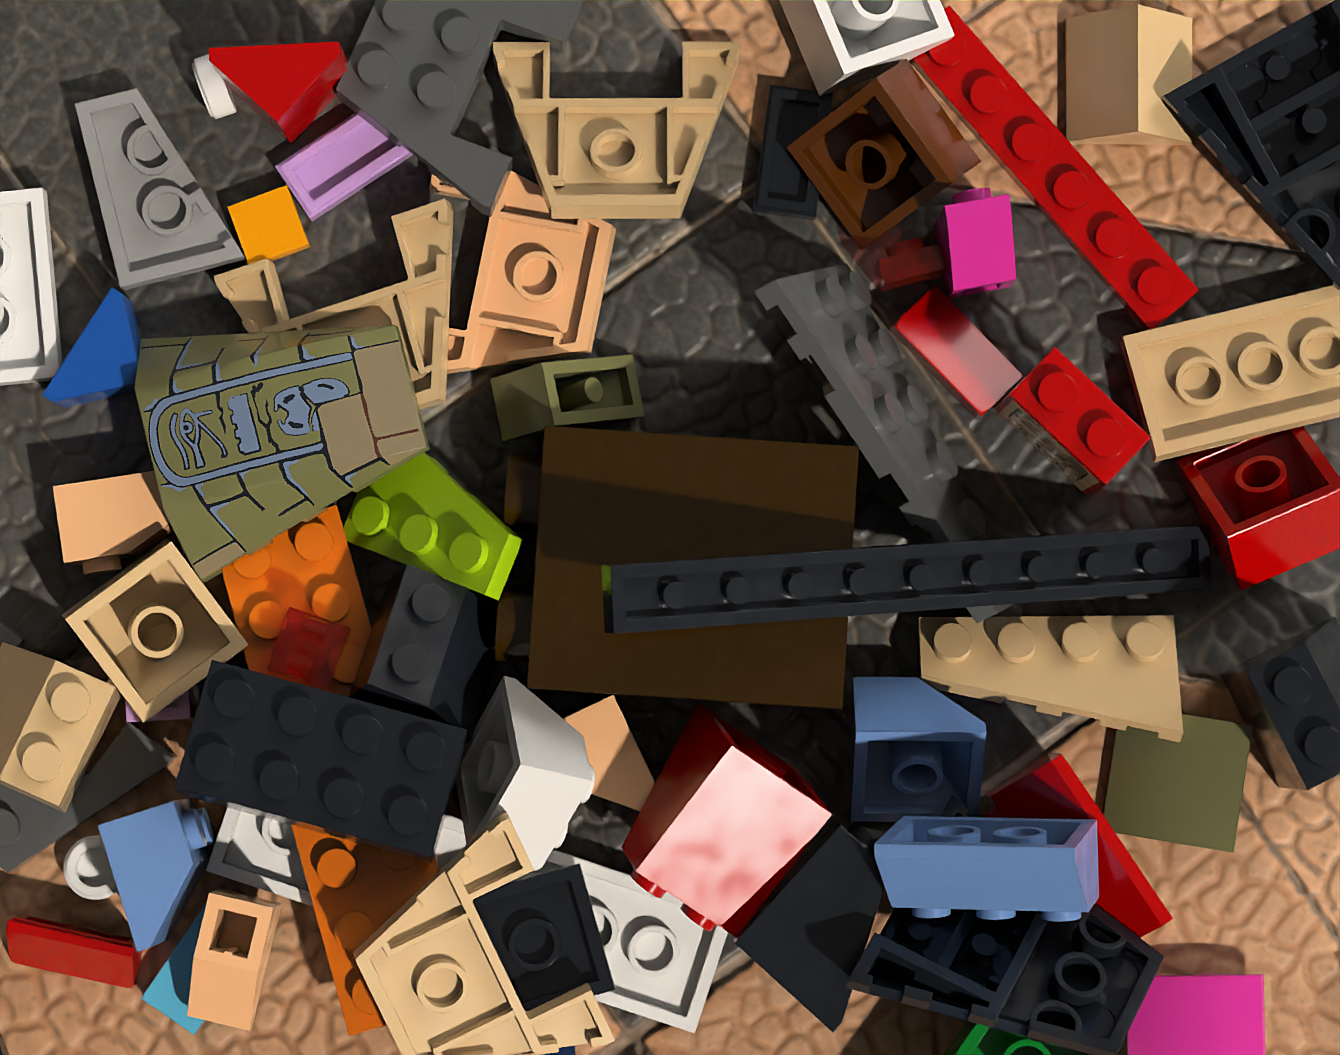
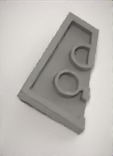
[75,88,247,291]

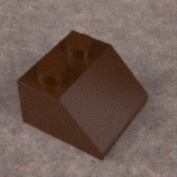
[787,59,981,250]

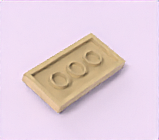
[1120,285,1340,462]

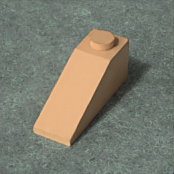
[53,471,174,575]

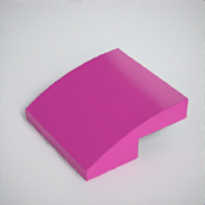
[1127,973,1266,1055]

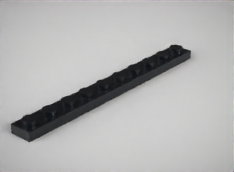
[601,525,1212,634]

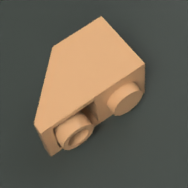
[187,888,282,1031]

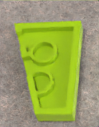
[343,452,523,601]

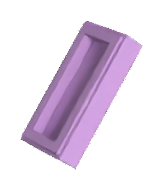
[275,113,413,222]

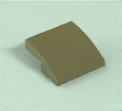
[1102,714,1253,853]

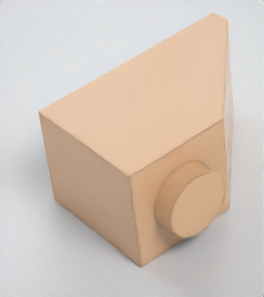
[563,695,655,811]

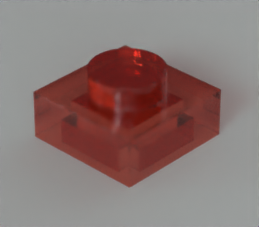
[874,238,946,292]

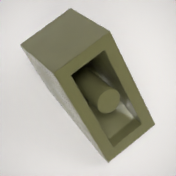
[490,355,645,441]

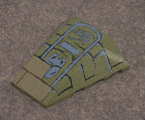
[134,325,430,583]

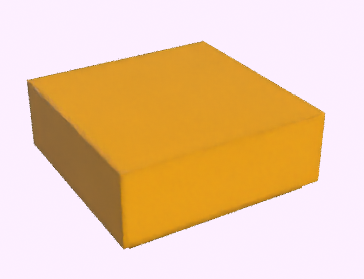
[227,185,311,264]

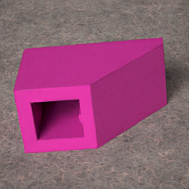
[934,188,1016,299]

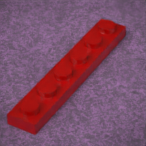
[908,5,1199,331]

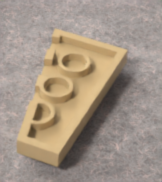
[917,615,1183,743]

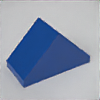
[42,288,141,408]

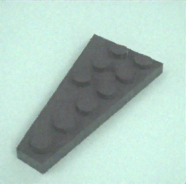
[754,263,1014,623]

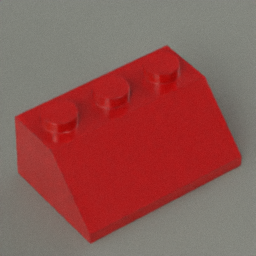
[983,753,1173,938]

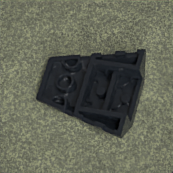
[1162,0,1340,290]
[845,795,1164,1055]

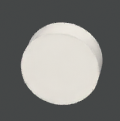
[192,54,237,119]
[64,835,118,900]

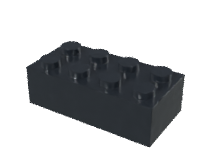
[174,660,467,863]

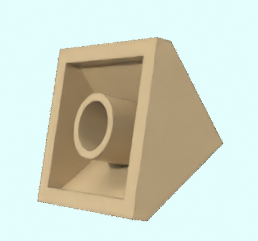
[1065,4,1192,145]

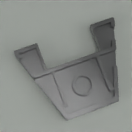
[336,0,583,217]
[0,620,177,873]

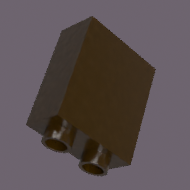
[495,426,859,709]

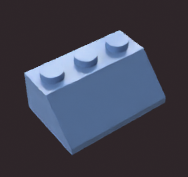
[874,816,1099,922]

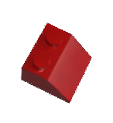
[1177,426,1340,591]

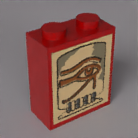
[994,347,1151,496]

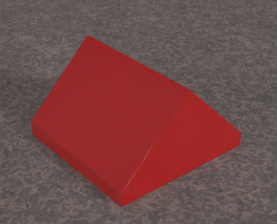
[209,41,348,144]

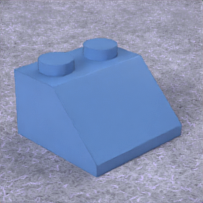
[98,798,215,952]

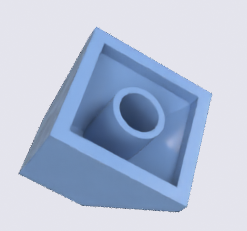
[850,677,987,822]

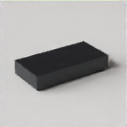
[753,85,833,220]

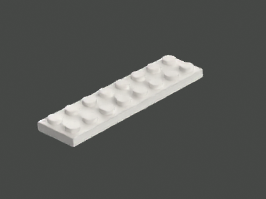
[206,807,728,1033]

